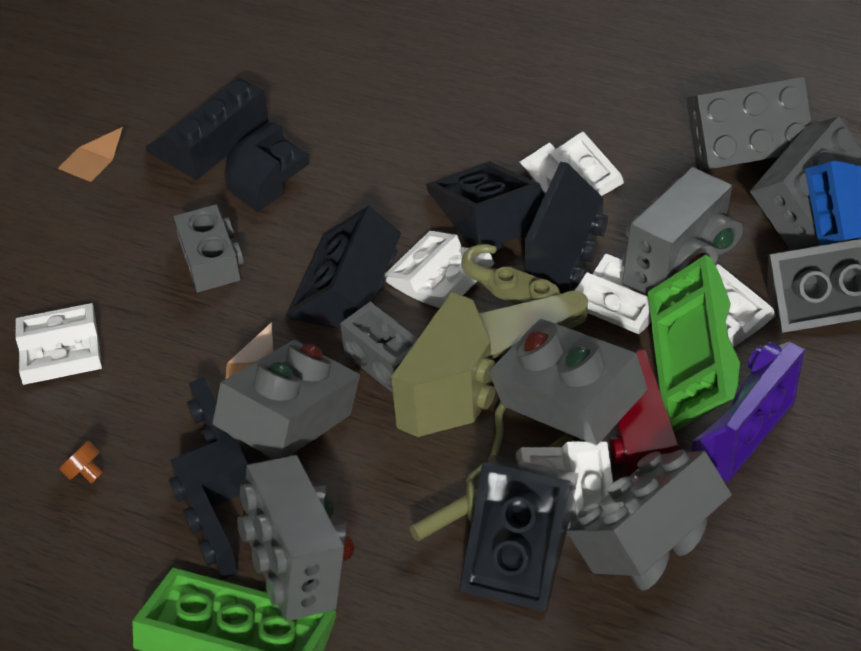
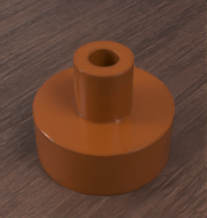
[59,440,103,483]

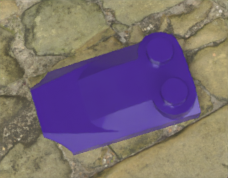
[691,342,805,482]

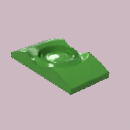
[648,255,740,432]

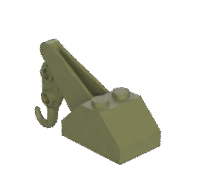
[391,244,588,437]

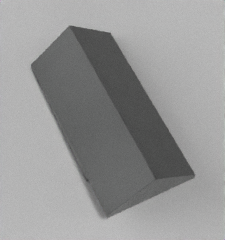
[767,238,861,333]

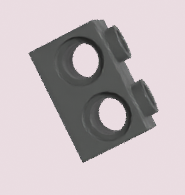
[173,204,244,293]
[340,302,418,393]

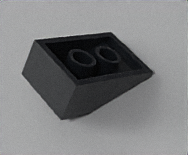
[426,161,543,249]
[460,455,579,612]

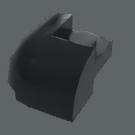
[224,123,309,212]

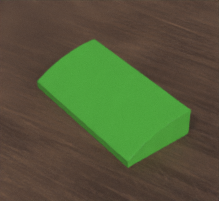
[132,568,336,651]

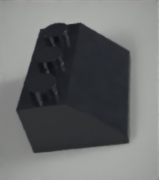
[145,77,269,180]
[525,161,608,294]
[286,205,402,329]

